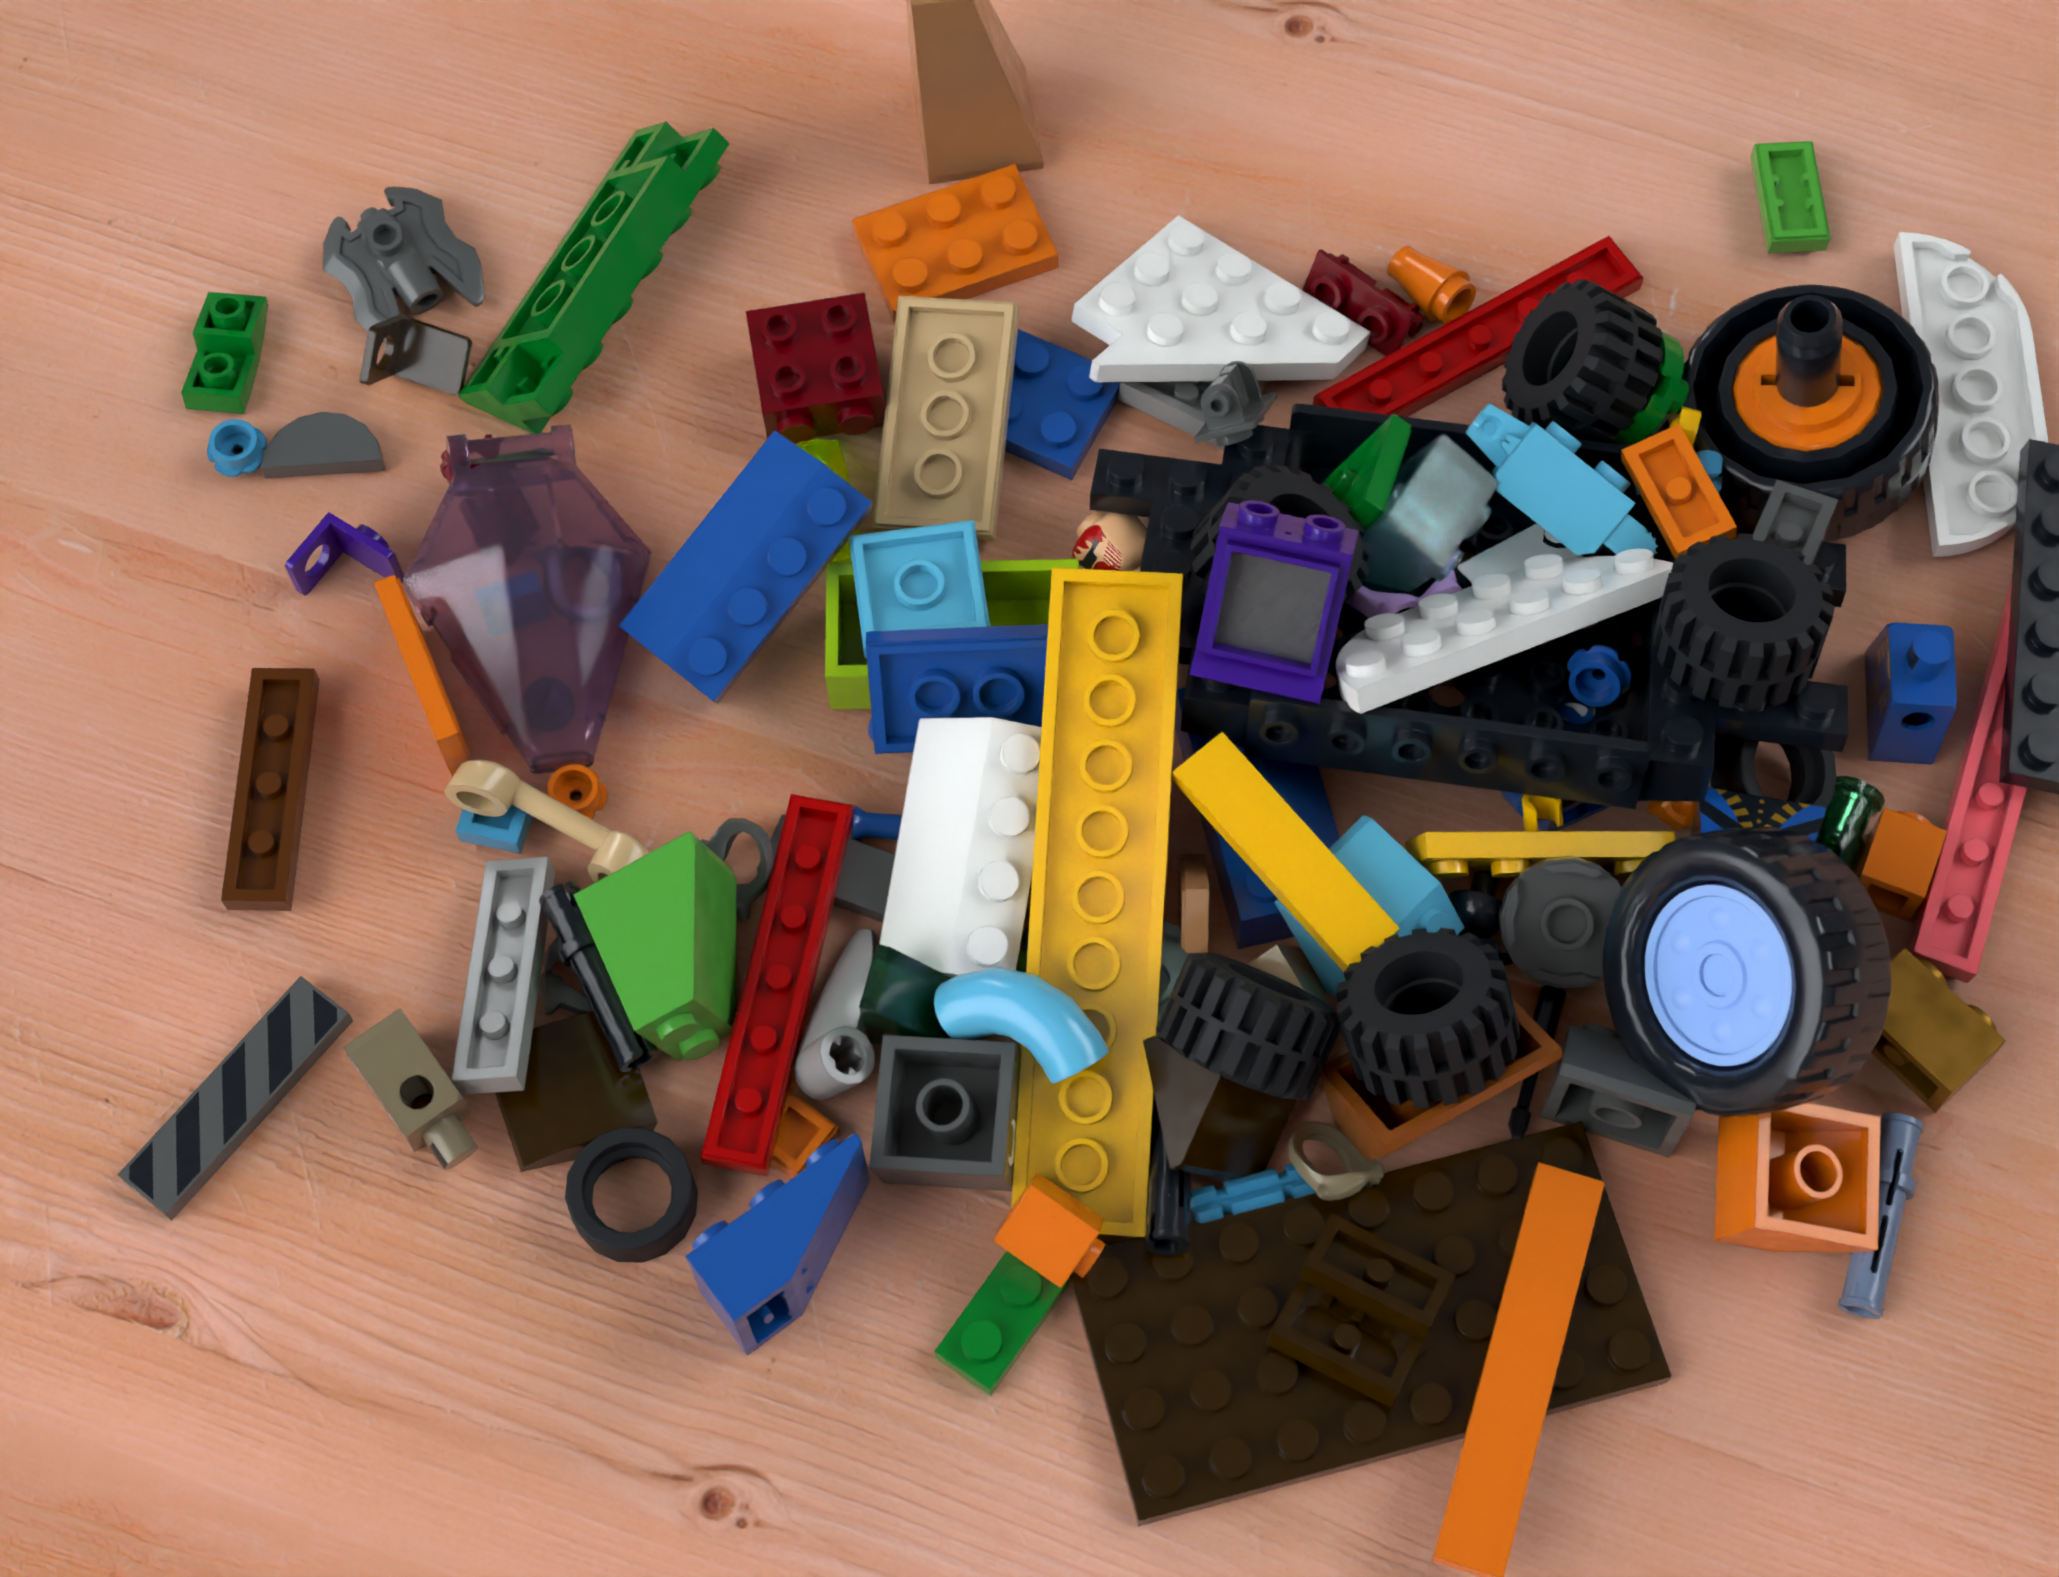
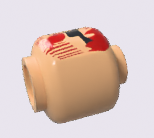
[1072,511,1147,572]

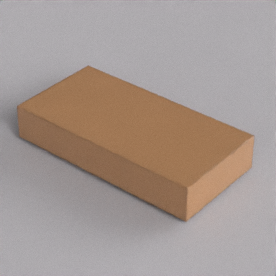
[1178,854,1209,953]

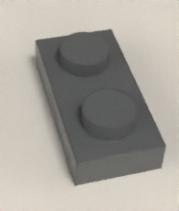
[1753,480,1838,565]

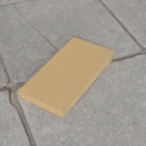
[872,296,1020,541]

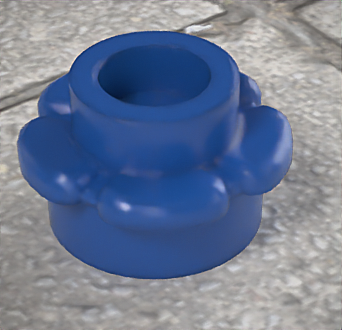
[1567,645,1631,707]

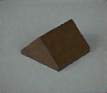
[1143,1036,1297,1180]

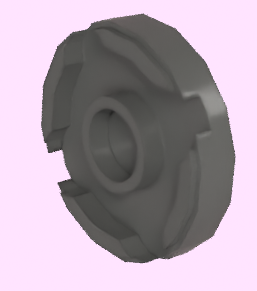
[1499,856,1621,989]

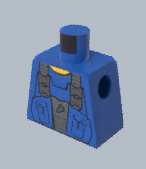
[1865,622,1957,765]

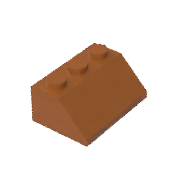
[1320,998,1563,1162]

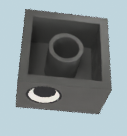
[869,1035,1021,1191]

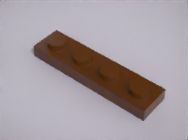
[221,668,320,911]

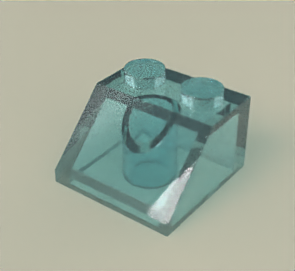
[1361,433,1500,592]

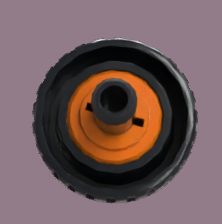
[1677,285,1939,542]

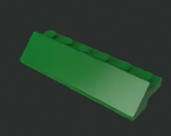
[458,121,730,436]

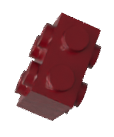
[746,292,885,445]

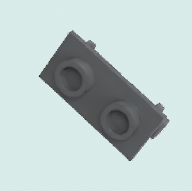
[1195,361,1277,446]

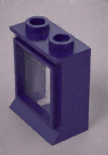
[1189,500,1359,704]

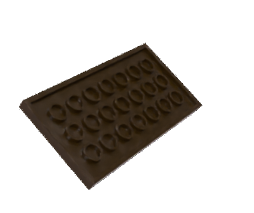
[1069,1121,1672,1526]

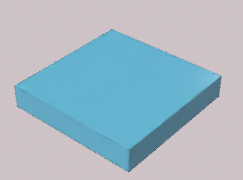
[849,520,990,658]

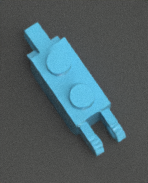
[1465,403,1658,556]

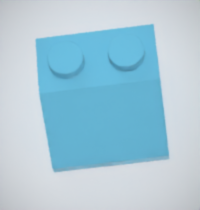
[1274,815,1465,996]

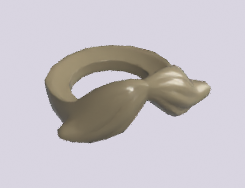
[1289,1121,1385,1201]

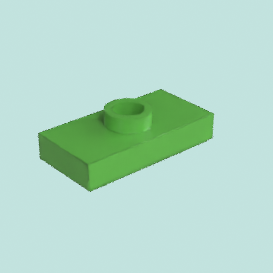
[1751,141,1831,254]

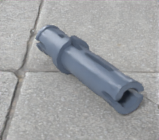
[1838,1113,1924,1319]

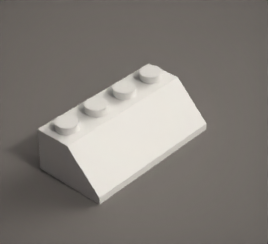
[875,717,1042,984]

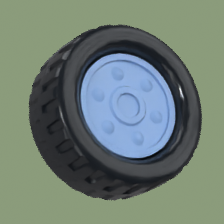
[1602,826,1892,1117]

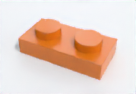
[1621,424,1737,559]

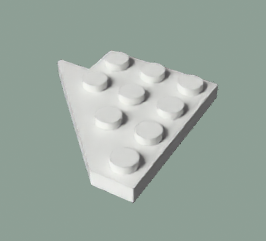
[1071,215,1371,382]

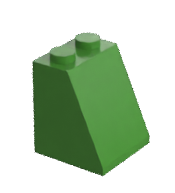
[574,831,737,1061]

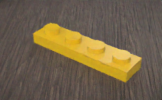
[1405,831,1675,878]

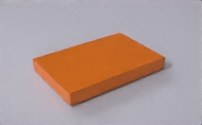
[373,575,473,777]

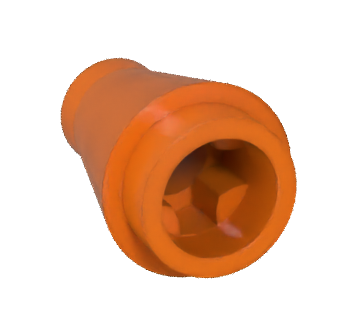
[1387,246,1476,324]

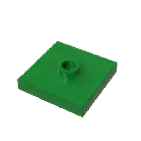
[1324,413,1411,531]

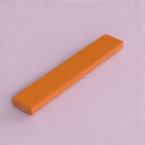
[1431,1162,1605,1577]

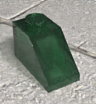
[859,944,953,1046]

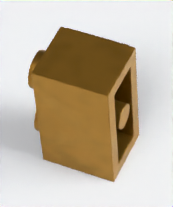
[1871,948,2006,1113]

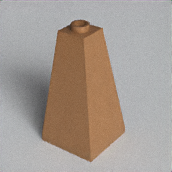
[906,0,1043,184]

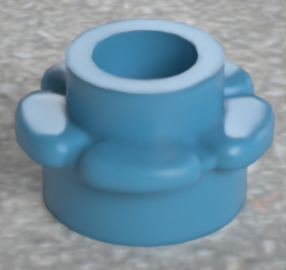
[207,419,267,477]

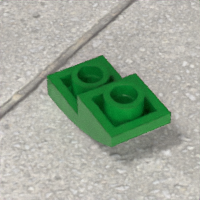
[181,292,268,414]

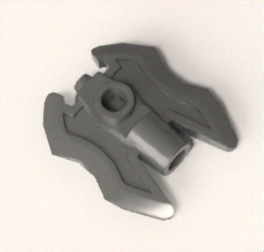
[323,186,485,342]

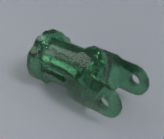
[1818,776,1885,872]

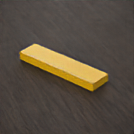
[1172,732,1400,972]

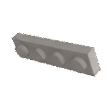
[451,856,555,1095]

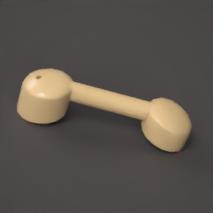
[444,759,649,883]

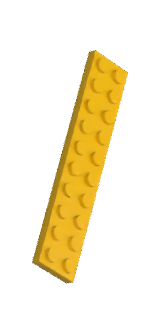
[1011,568,1184,1237]

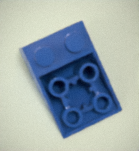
[685,1133,870,1356]

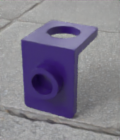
[285,512,405,596]

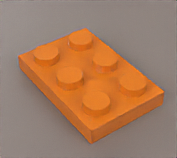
[852,164,1059,324]

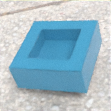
[456,786,536,854]

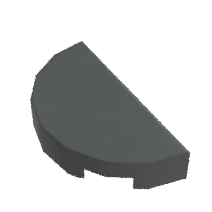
[261,412,386,478]

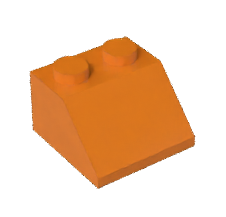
[1714,1103,1881,1252]

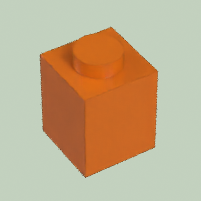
[1855,808,1947,922]
[993,1172,1105,1288]

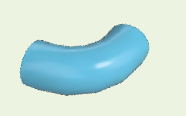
[934,967,1109,1084]

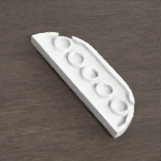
[1893,232,2048,557]
[1336,549,1673,714]

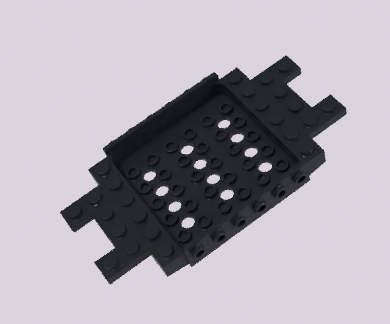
[1089,403,1848,809]

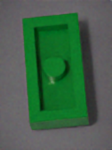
[934,1251,1069,1396]

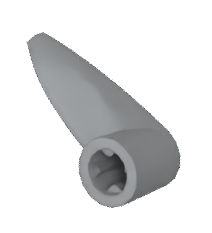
[793,929,876,1101]

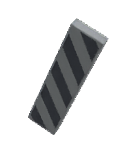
[118,976,353,1221]

